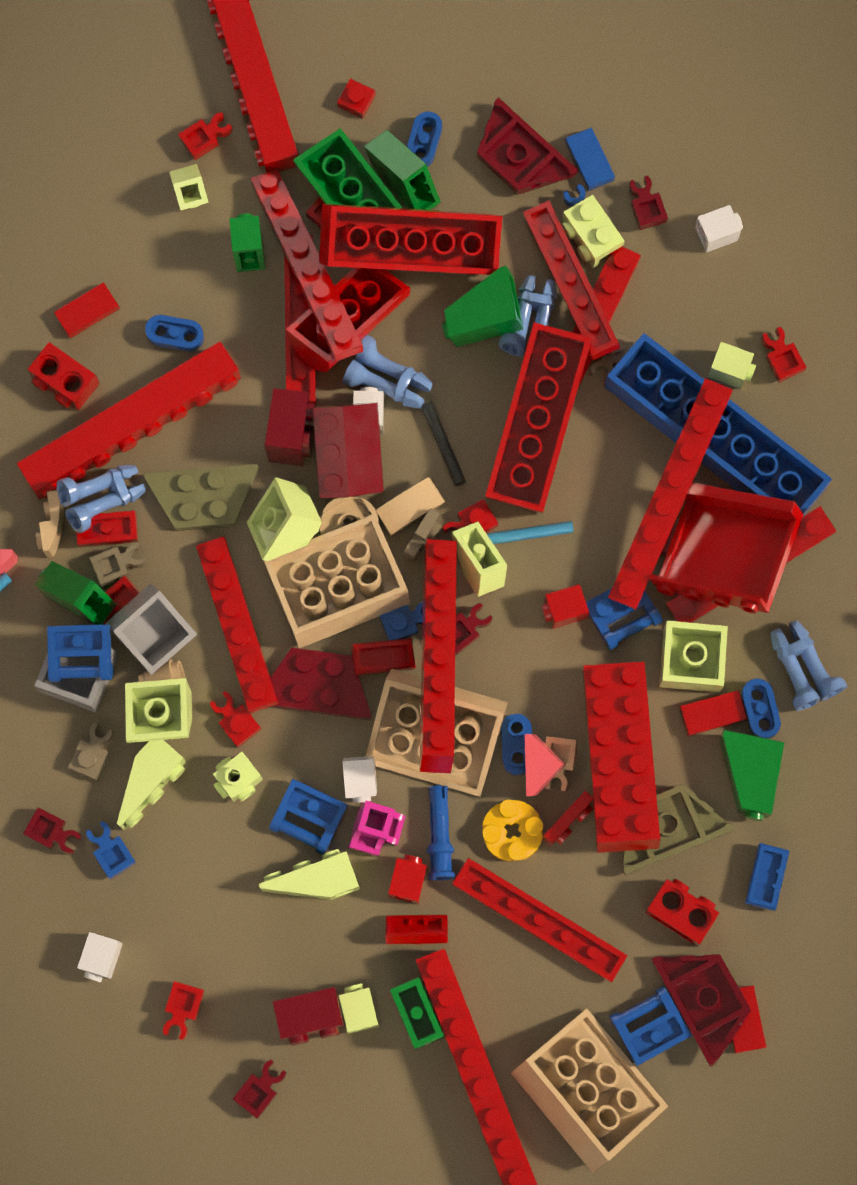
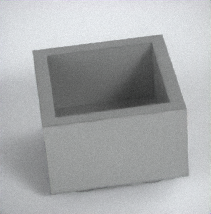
[105,583,197,675]
[34,649,118,713]

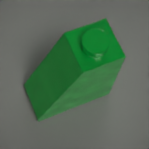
[364,129,441,210]
[442,266,524,347]
[35,561,117,625]
[720,730,785,821]

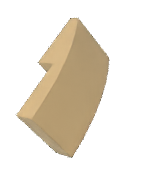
[376,477,445,535]
[36,490,64,558]

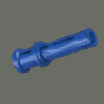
[427,785,455,881]

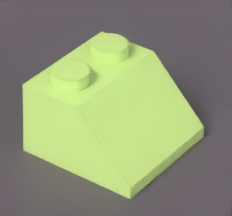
[247,477,322,561]
[125,678,192,743]

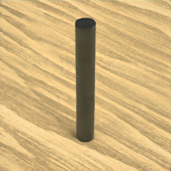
[421,402,466,486]

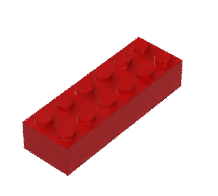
[319,204,503,275]
[485,322,592,514]
[583,661,660,853]

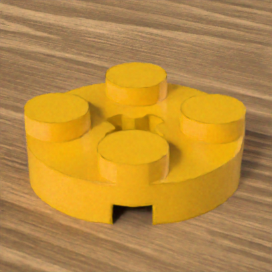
[482,800,543,862]

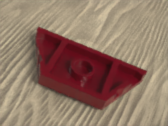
[477,97,578,195]
[271,648,371,721]
[652,954,752,1067]

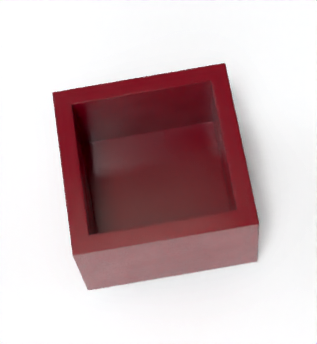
[265,388,315,466]
[272,987,345,1046]

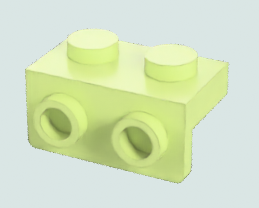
[561,195,625,268]

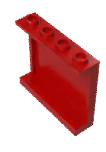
[649,483,803,614]

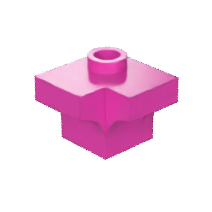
[348,801,406,856]

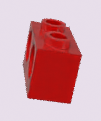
[27,342,100,411]
[645,878,719,947]

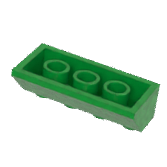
[293,128,402,208]

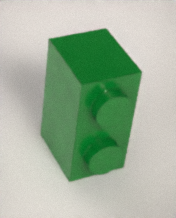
[229,213,266,273]
[390,977,444,1050]

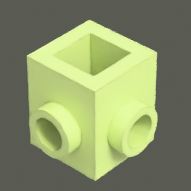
[213,752,263,802]

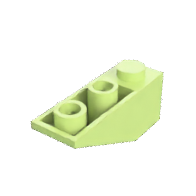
[117,740,186,830]
[259,849,360,900]

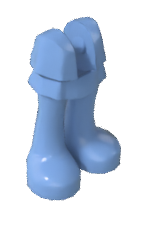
[498,275,557,357]
[342,335,433,409]
[57,465,146,533]
[770,620,848,711]

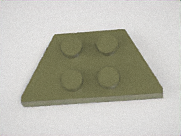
[144,464,259,531]
[623,784,735,876]

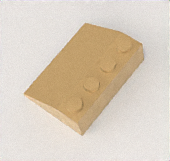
[264,514,411,648]
[366,669,508,797]
[511,1008,668,1173]

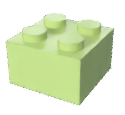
[659,621,728,693]

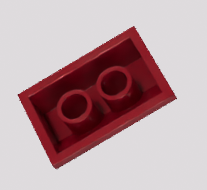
[313,402,384,498]

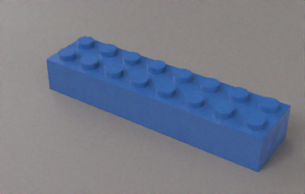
[604,333,832,516]

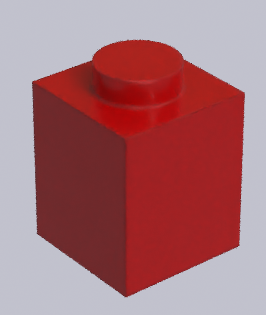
[541,584,589,629]
[388,855,427,904]

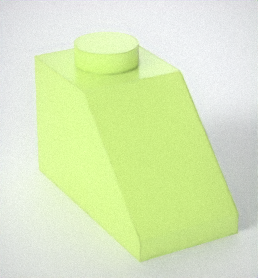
[451,522,507,597]

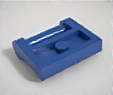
[586,588,663,650]
[47,624,113,682]
[269,779,348,855]
[609,986,692,1066]

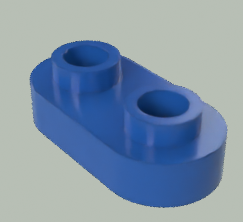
[407,111,442,167]
[145,315,204,352]
[741,679,781,739]
[501,714,532,776]

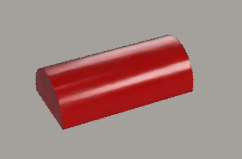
[286,268,410,372]

